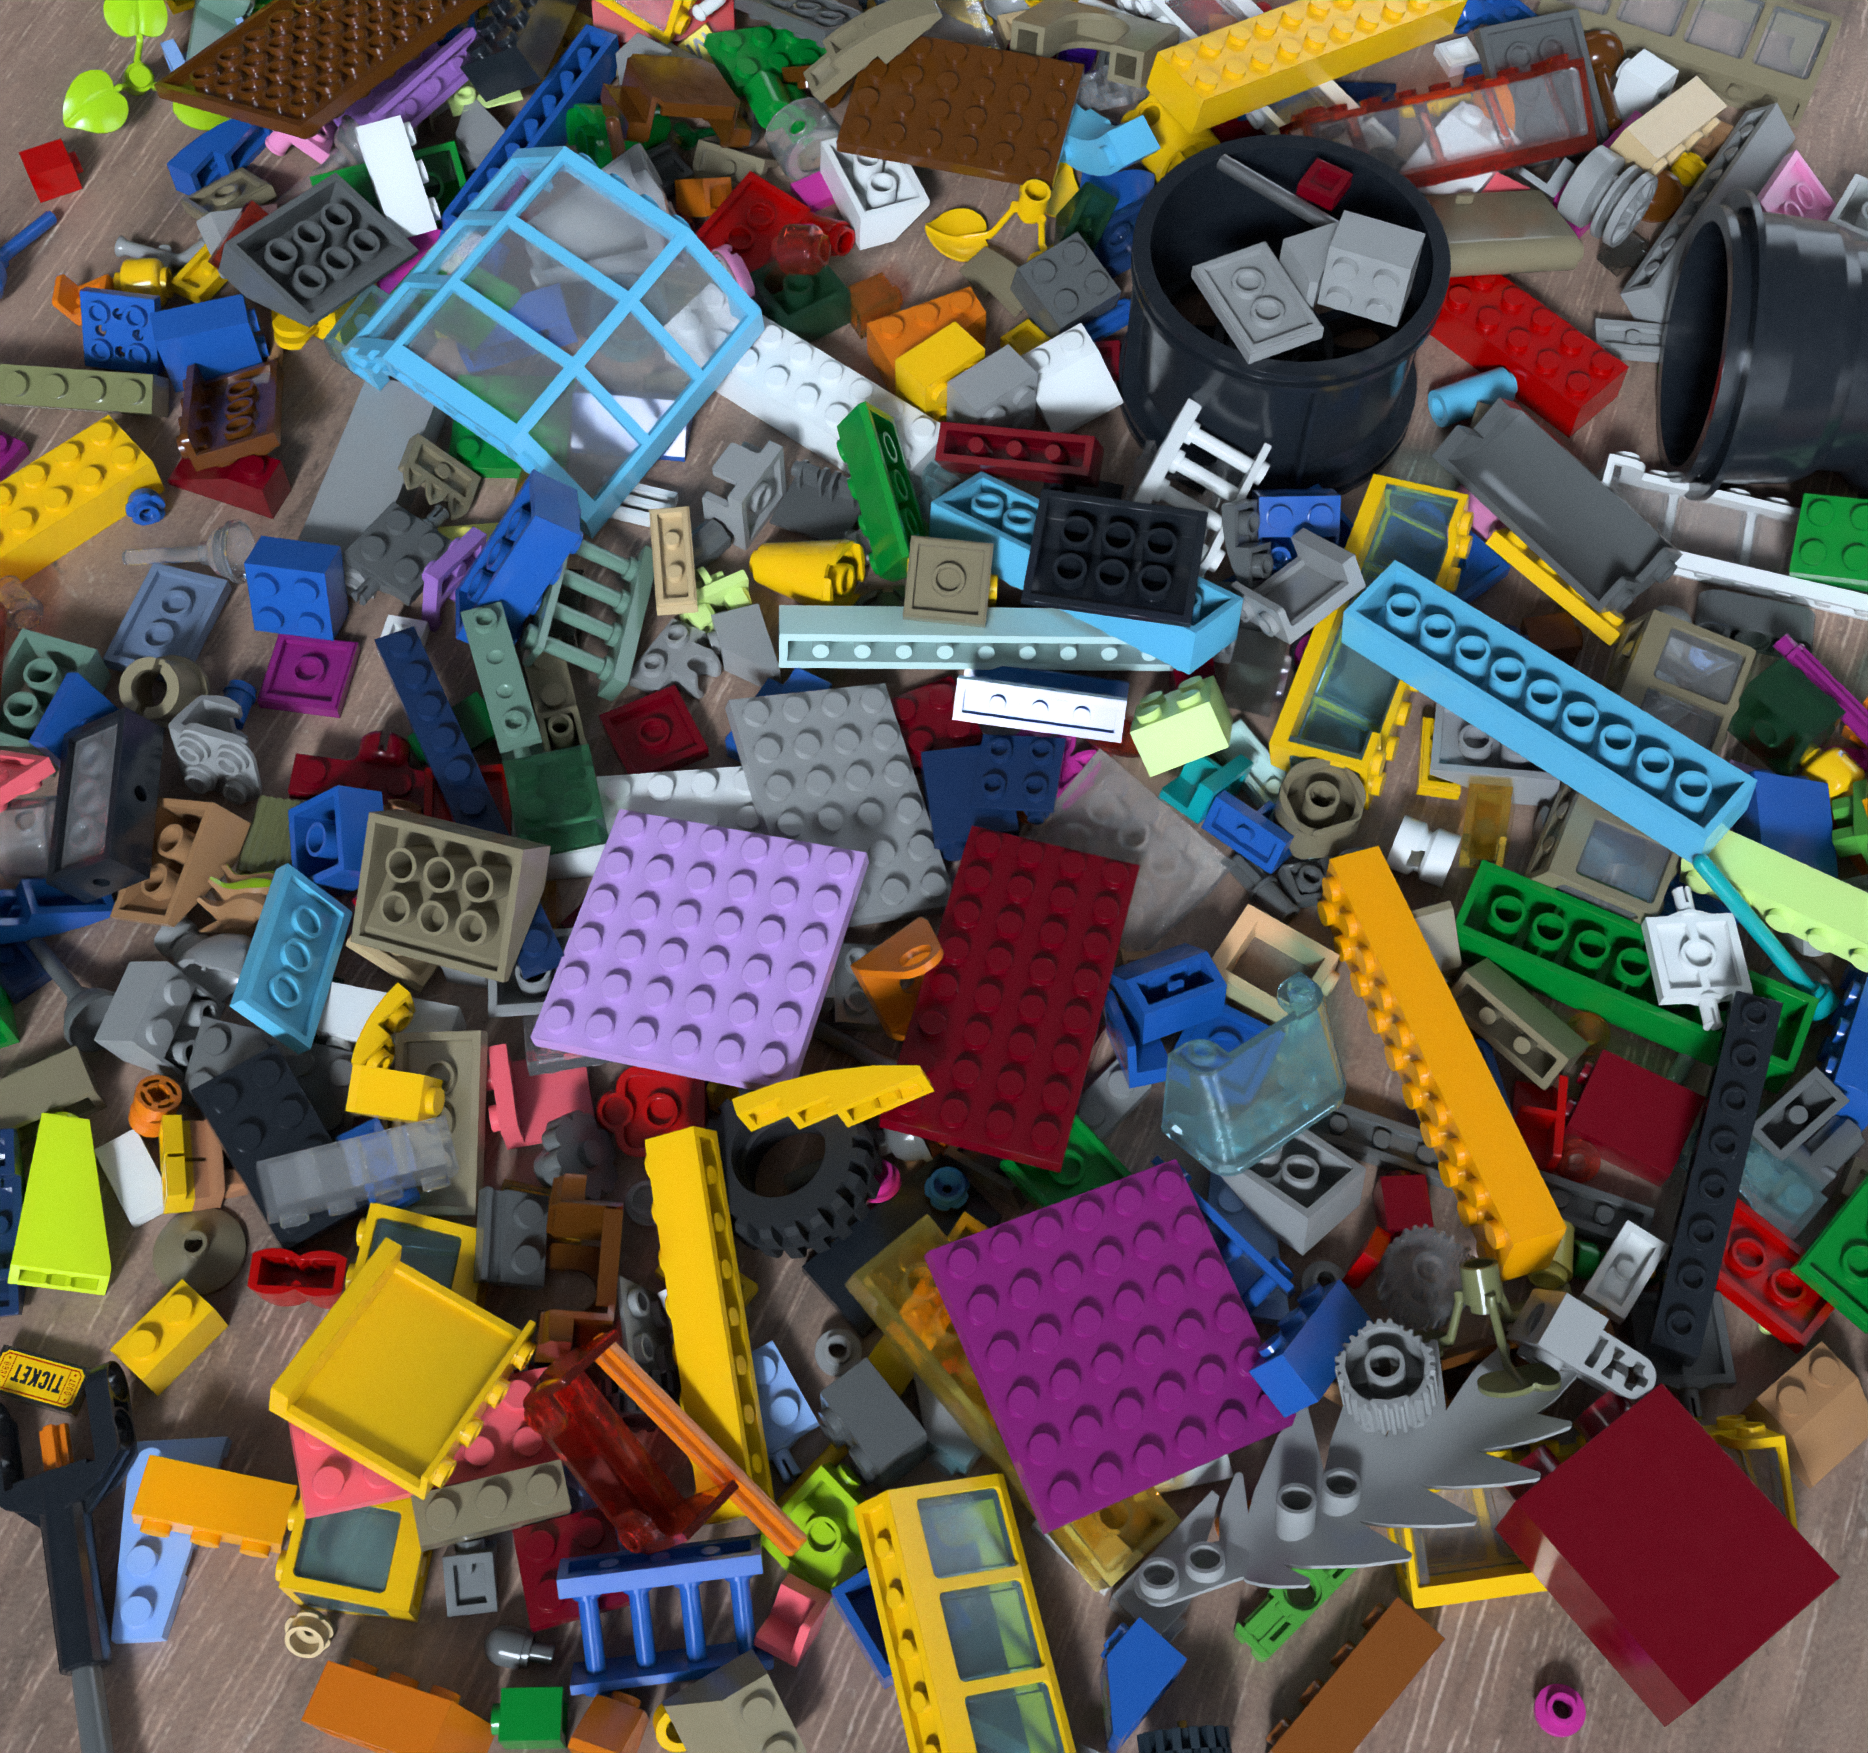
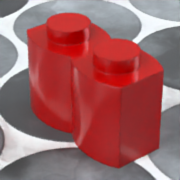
[247,1248,351,1309]

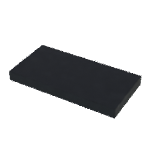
[802,1152,1002,1339]

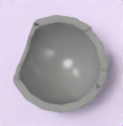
[175,933,252,1003]

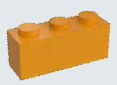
[131,1455,298,1558]

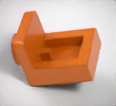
[52,274,115,326]

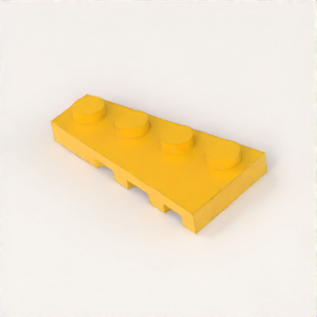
[1485,527,1627,646]

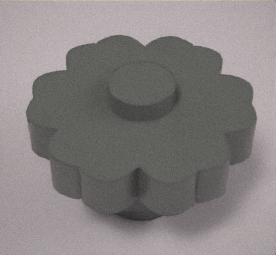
[534,1110,618,1201]

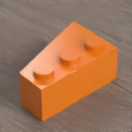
[867,286,986,396]
[301,1658,495,1753]

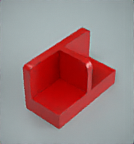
[1510,1074,1568,1174]

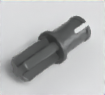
[1227,854,1300,925]

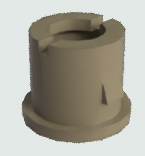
[119,654,211,728]

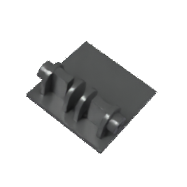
[770,459,861,540]

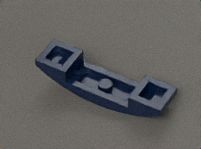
[0,1128,26,1317]

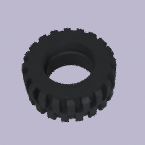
[705,1072,882,1259]

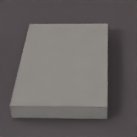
[1191,241,1324,364]

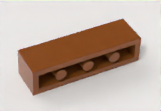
[1266,1596,1445,1753]

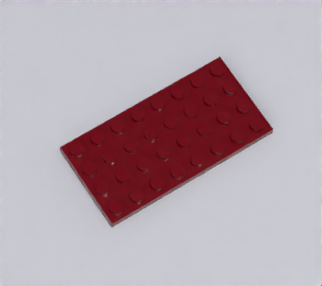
[879,825,1140,1173]

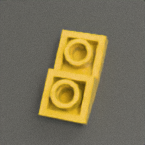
[351,982,416,1069]

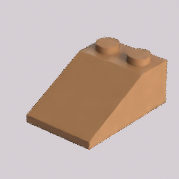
[110,797,251,927]

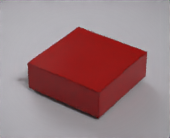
[1342,1226,1391,1290]

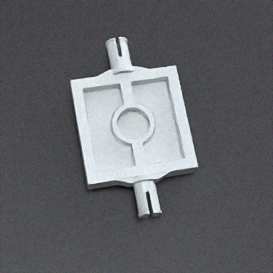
[1641,886,1753,1031]

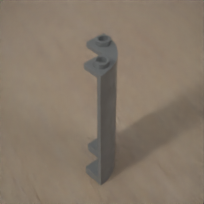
[1432,397,1683,613]

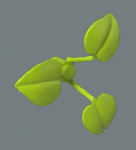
[63,0,232,134]

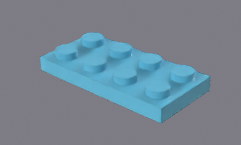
[230,863,353,1055]

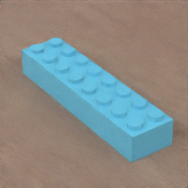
[929,471,1243,675]

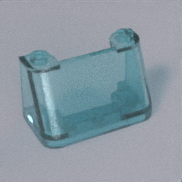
[1161,971,1347,1177]

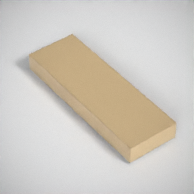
[649,506,698,616]

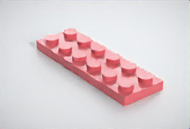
[288,1360,603,1519]

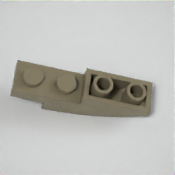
[803,0,943,103]
[520,637,595,780]

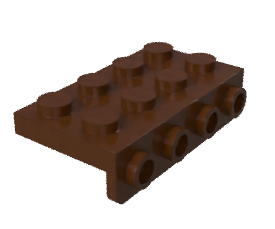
[176,358,284,472]

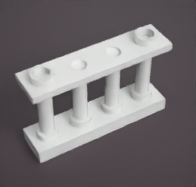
[1131,398,1272,578]

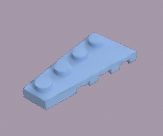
[111,1436,232,1644]

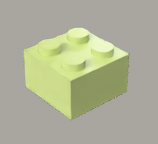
[1130,675,1233,777]

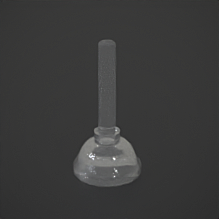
[272,114,365,208]
[122,519,255,584]

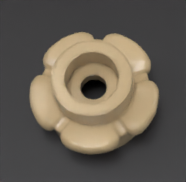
[285,1610,334,1658]

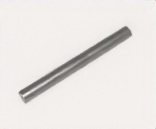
[1217,154,1339,228]

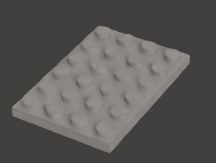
[725,683,952,927]

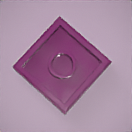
[257,634,361,718]

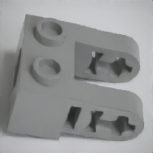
[1506,1288,1656,1399]

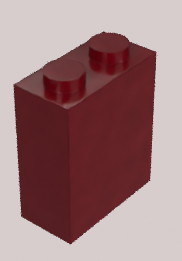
[1563,1049,1705,1187]

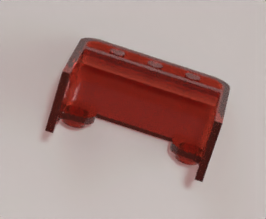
[523,1329,739,1555]

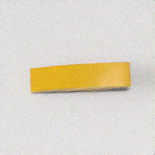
[732,1065,934,1132]

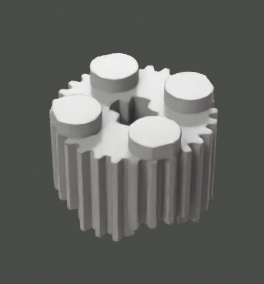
[1335,1318,1439,1435]

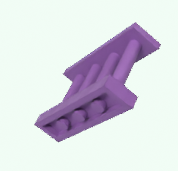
[333,27,477,146]

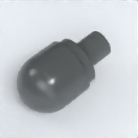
[484,1625,556,1670]

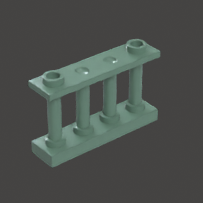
[521,539,654,702]
[460,602,552,783]

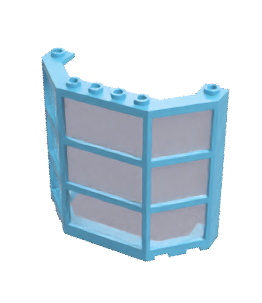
[341,146,765,539]

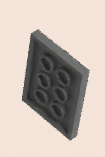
[1473,8,1609,173]

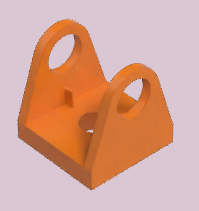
[850,917,944,1041]

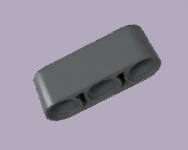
[1694,589,1816,658]

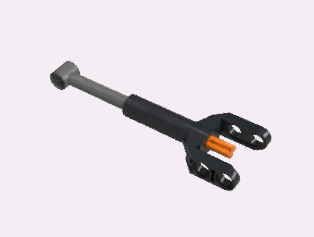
[0,1361,139,1753]

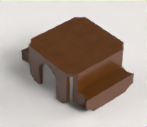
[600,54,752,149]
[533,1173,623,1368]

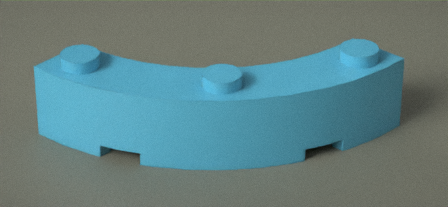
[1052,58,1161,176]

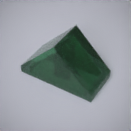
[1053,182,1119,252]

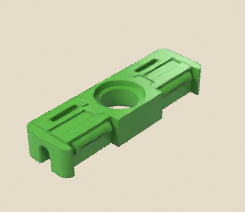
[1233,1568,1358,1662]

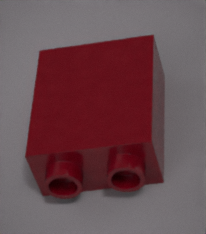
[1495,1383,1841,1727]

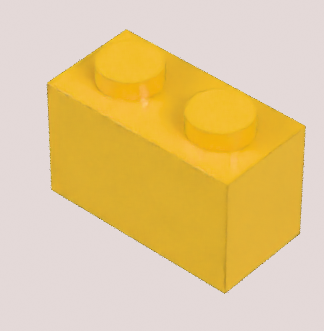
[110,1279,228,1396]

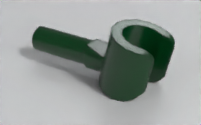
[672,121,717,151]

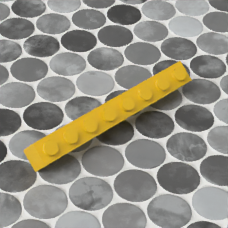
[644,1126,775,1525]

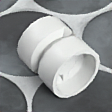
[1387,815,1462,888]

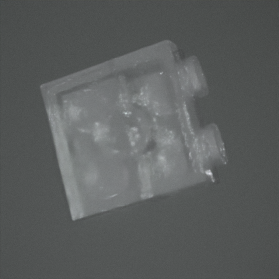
[1076,63,1150,112]

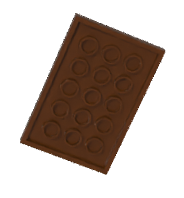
[836,35,1085,191]

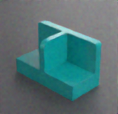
[1159,754,1254,824]

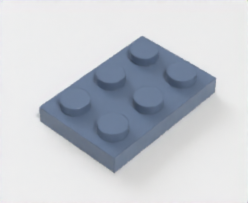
[103,562,232,683]

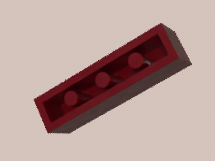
[934,421,1104,488]

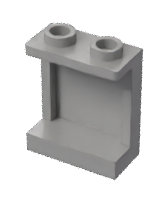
[1229,528,1366,644]

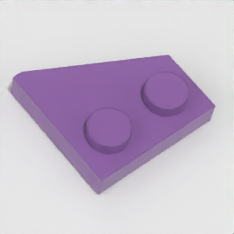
[422,526,487,633]

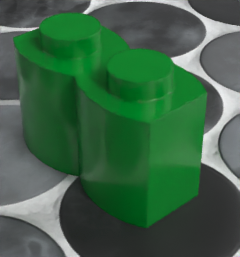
[742,71,823,144]

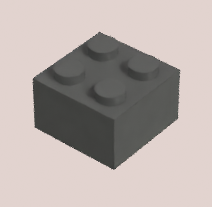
[1010,232,1121,339]
[818,1357,927,1493]

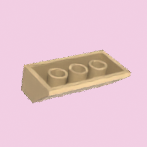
[1609,76,1727,176]

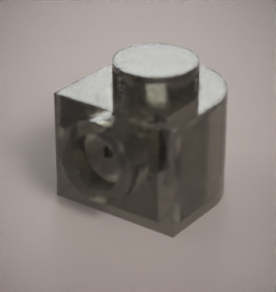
[1596,229,1649,277]

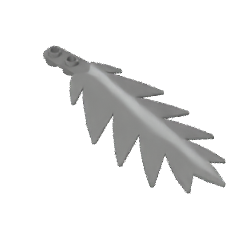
[1134,1339,1577,1607]

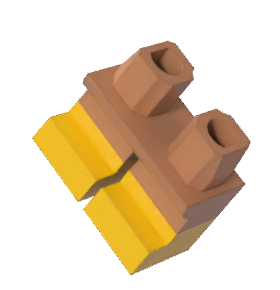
[158,1115,248,1214]

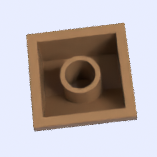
[1739,1341,1868,1489]

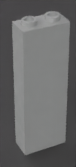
[298,380,447,599]

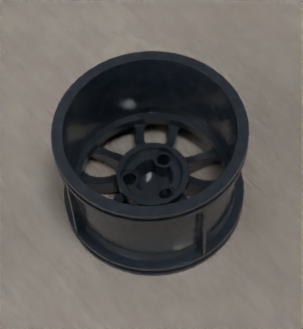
[1117,134,1451,502]

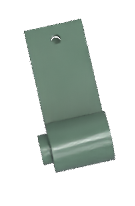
[186,0,255,61]

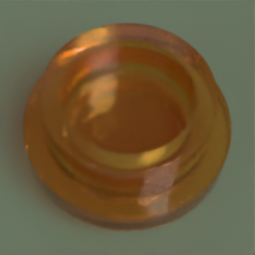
[1567,1012,1611,1055]

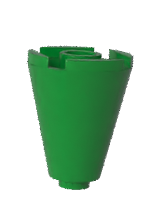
[566,103,671,169]

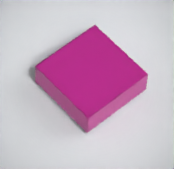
[790,171,835,213]

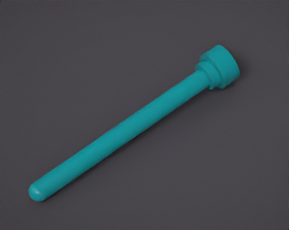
[1692,854,1839,1021]

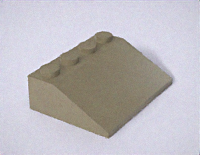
[351,809,551,983]

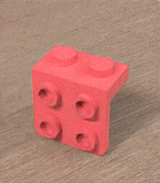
[486,1043,595,1150]

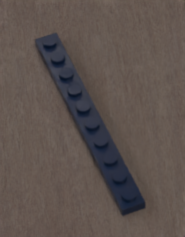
[374,626,565,980]

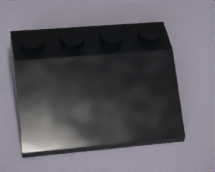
[1021,489,1208,628]

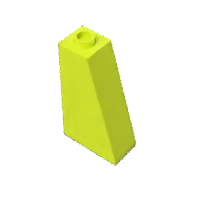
[8,1112,111,1295]

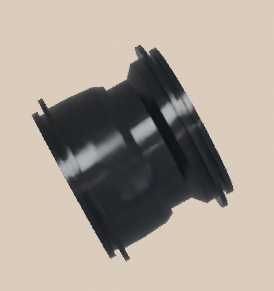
[1656,189,1868,501]

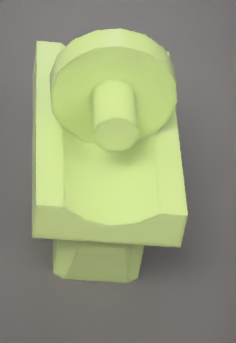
[679,567,753,635]

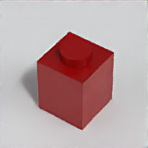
[18,138,83,203]

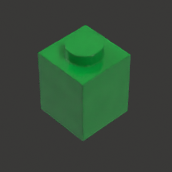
[491,1687,569,1750]

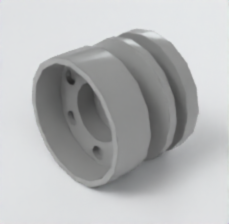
[1557,145,1658,248]

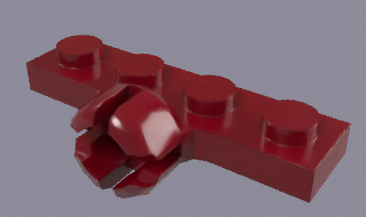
[288,731,425,814]

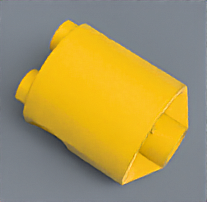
[1121,93,1220,183]

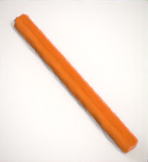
[586,1332,807,1556]

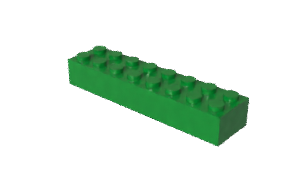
[1455,859,1820,1094]

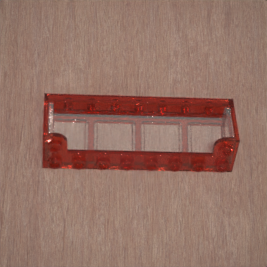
[1279,53,1598,189]

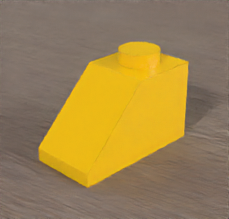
[345,1064,445,1126]

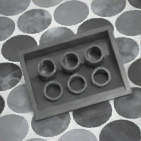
[219,172,419,328]

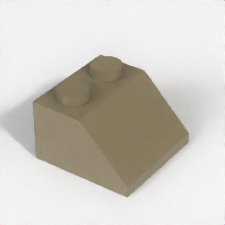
[662,1649,807,1753]

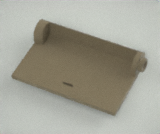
[1425,190,1584,277]

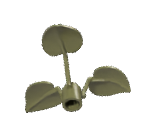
[1414,1257,1572,1398]

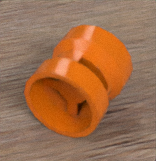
[128,1075,182,1138]

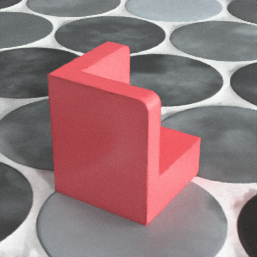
[754,1573,832,1667]

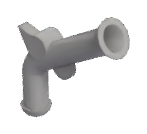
[115,235,205,273]

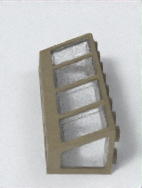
[1536,0,1843,128]
[1524,609,1757,924]

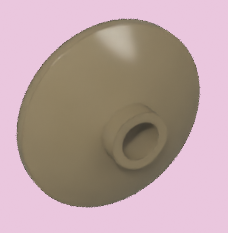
[152,1208,247,1297]

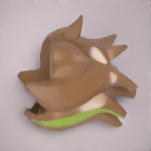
[196,864,275,938]

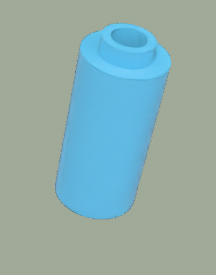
[1428,367,1518,427]

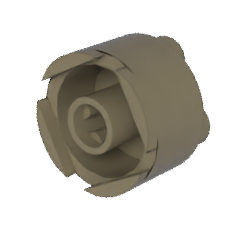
[1273,759,1366,860]

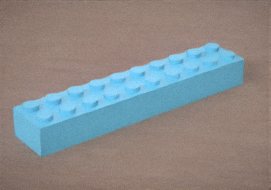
[1341,560,1758,864]

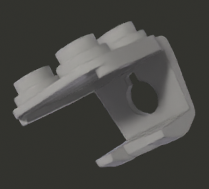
[168,695,262,805]

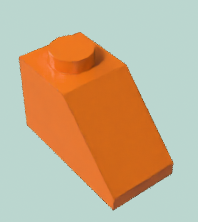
[567,1691,649,1753]

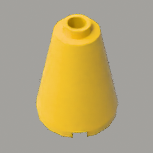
[749,539,865,606]

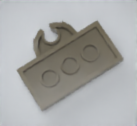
[351,1030,488,1216]

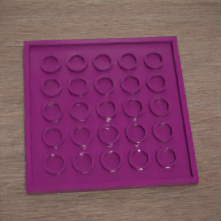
[924,1159,1296,1535]

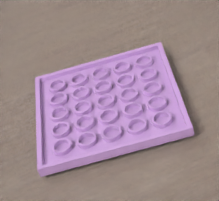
[530,809,869,1091]

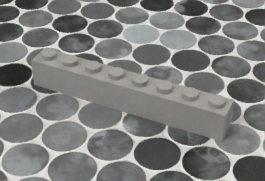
[1620,103,1795,324]

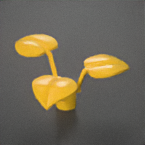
[925,162,1079,263]

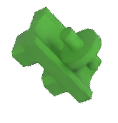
[1832,779,1868,865]

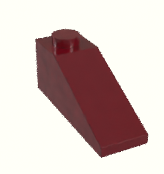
[167,454,292,519]

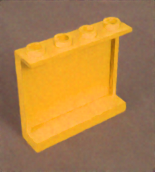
[269,1237,537,1500]

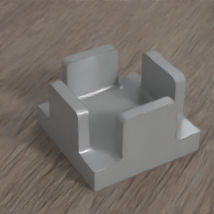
[702,440,787,550]

